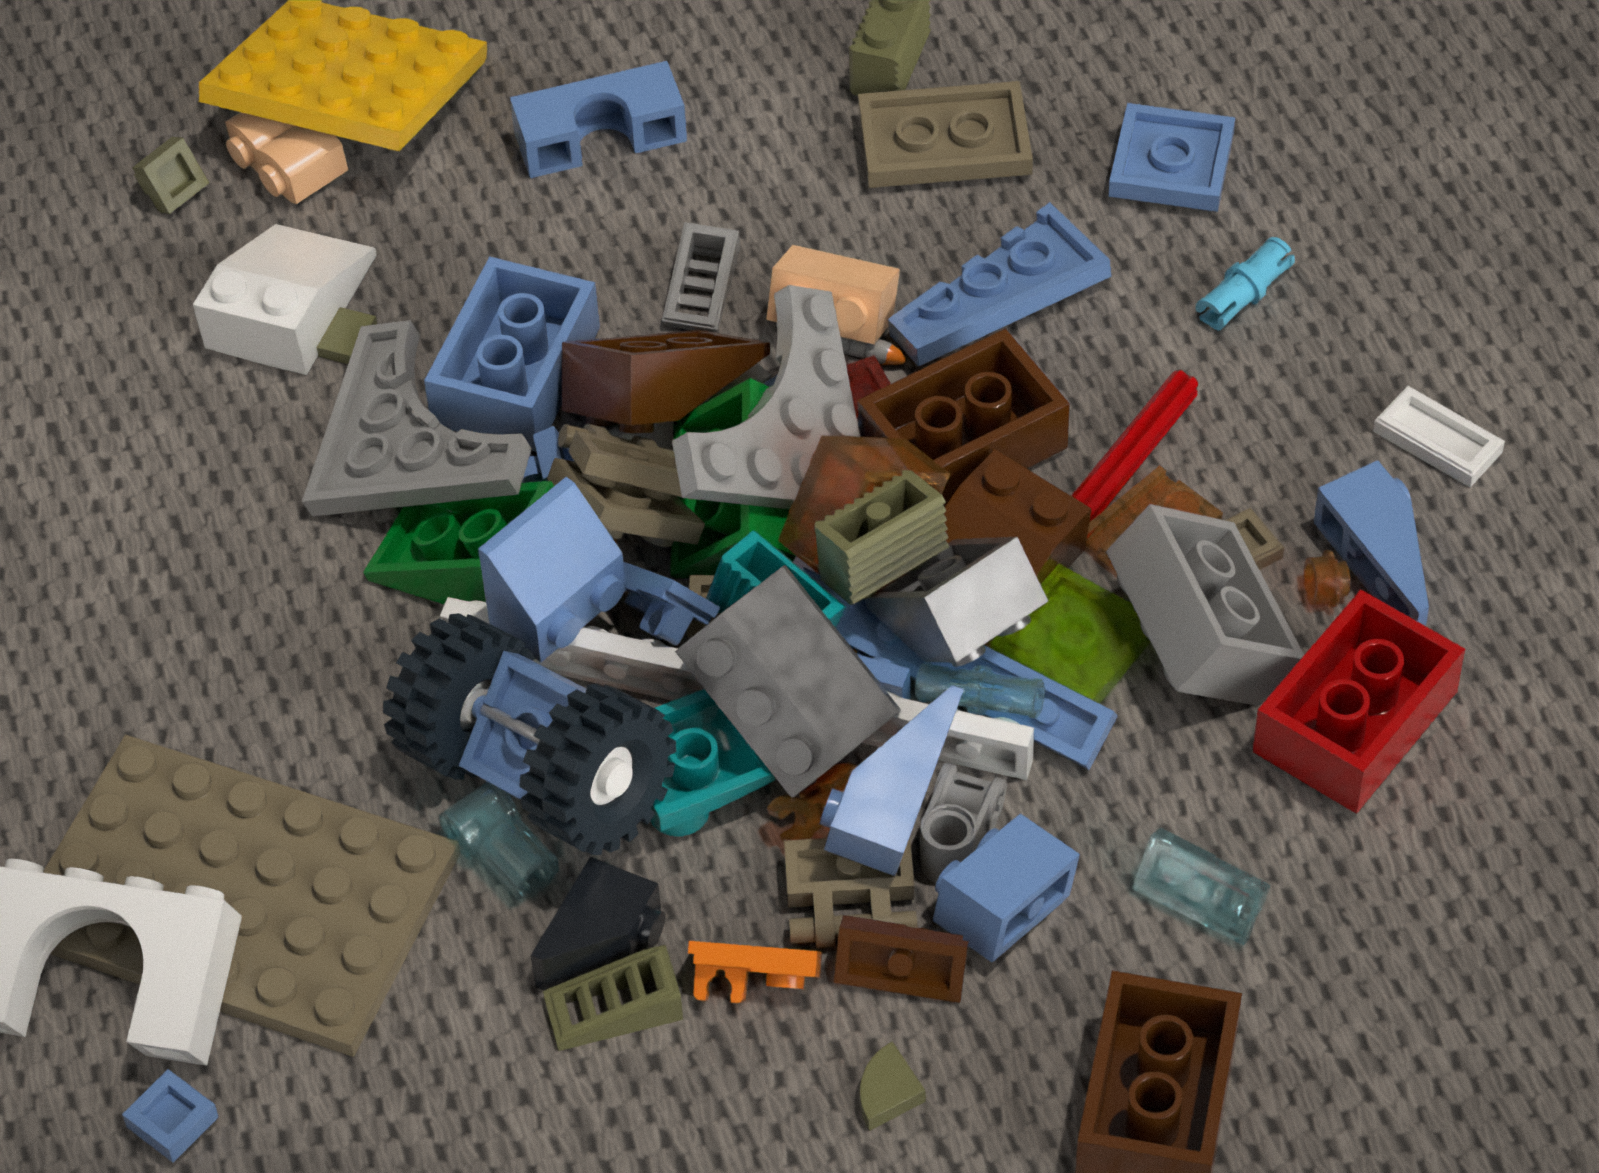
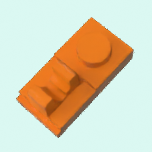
[688,941,822,1003]

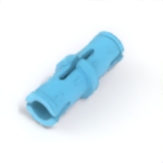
[1195,237,1295,330]

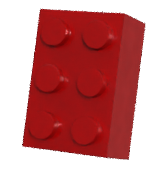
[1253,589,1465,814]

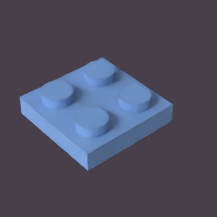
[1108,103,1235,212]

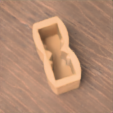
[225,112,348,204]

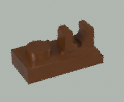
[834,915,969,1003]

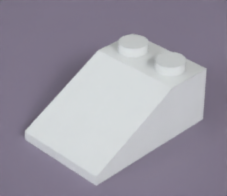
[193,224,377,375]

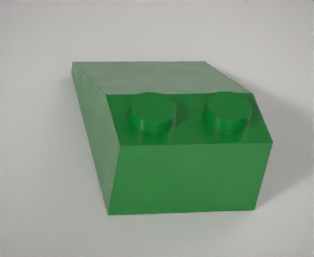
[363,481,554,605]

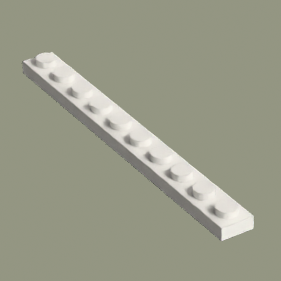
[440,597,1034,780]

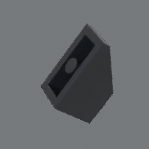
[530,856,666,990]

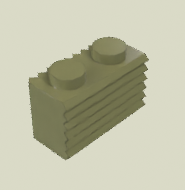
[849,0,931,96]
[815,470,949,605]

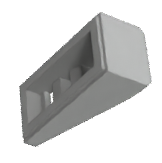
[662,222,740,333]

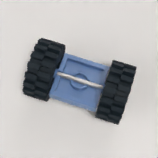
[383,613,676,855]

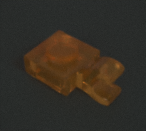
[767,762,857,842]

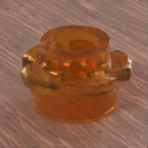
[1303,550,1350,608]

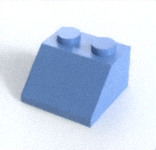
[478,477,626,663]

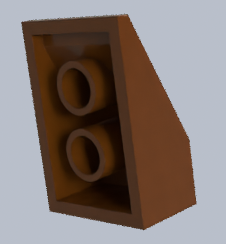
[562,330,770,434]
[944,449,1092,650]

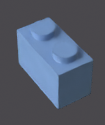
[933,813,1080,962]

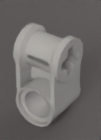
[919,762,1007,883]

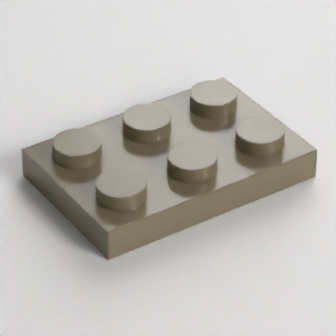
[858,81,1033,188]

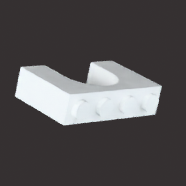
[0,859,242,1066]

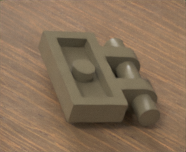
[558,424,692,500]
[784,837,918,948]

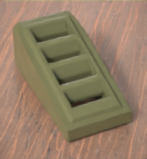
[543,944,683,1051]

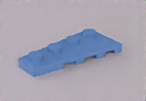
[888,202,1111,366]

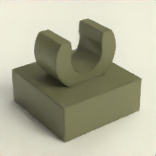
[132,137,209,214]

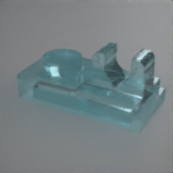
[1132,827,1270,945]

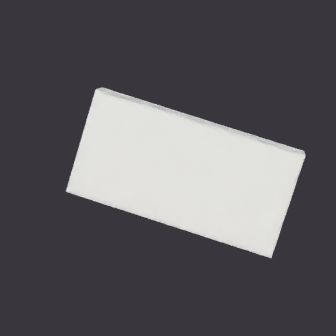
[1373,386,1505,488]

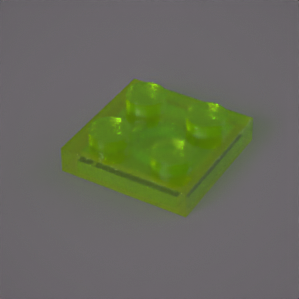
[991,564,1151,704]

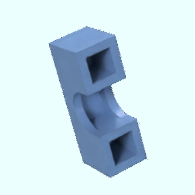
[510,61,687,178]

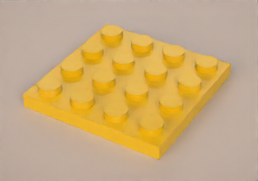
[199,0,487,152]

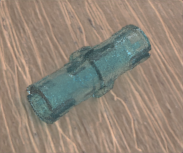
[915,662,1045,719]

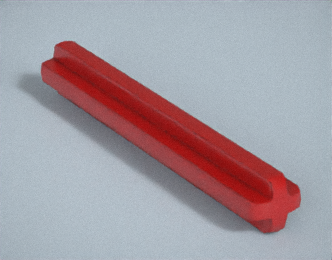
[1071,370,1198,528]

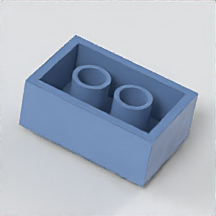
[424,256,600,452]

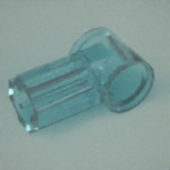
[439,781,559,900]

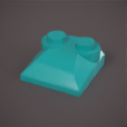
[650,689,775,837]

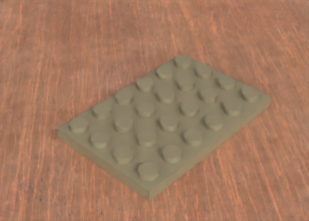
[43,734,461,1057]

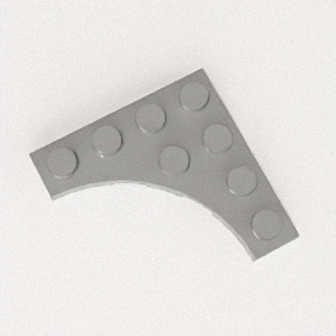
[672,285,871,514]
[302,320,532,516]

